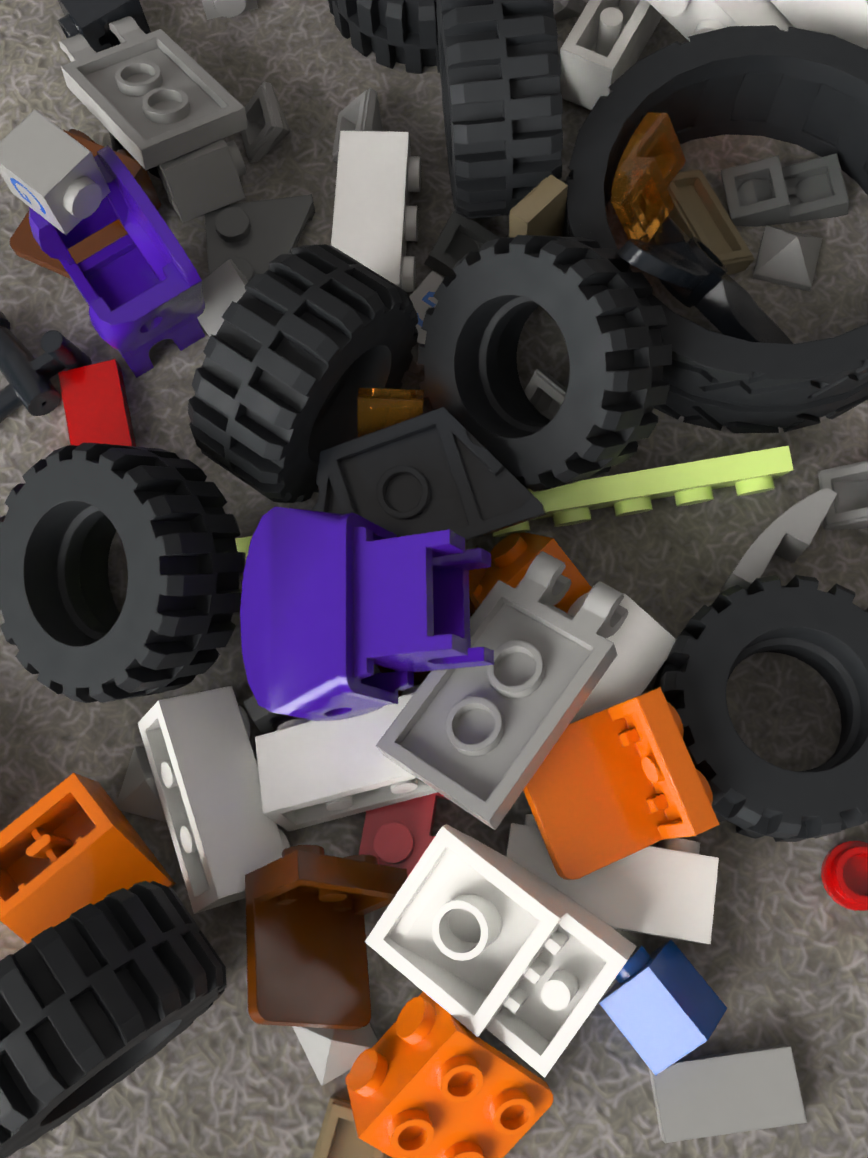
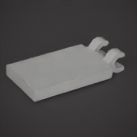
[59,16,248,170]
[376,551,628,830]

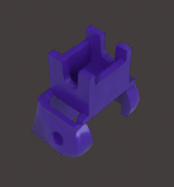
[29,145,205,378]
[240,507,494,721]

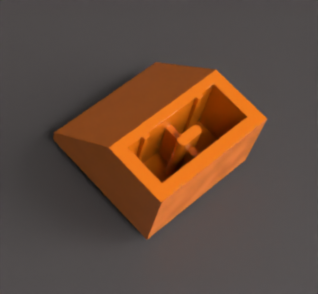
[0,772,176,944]

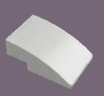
[365,824,637,1077]

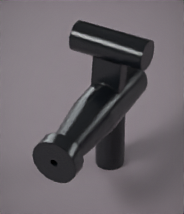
[0,311,92,423]

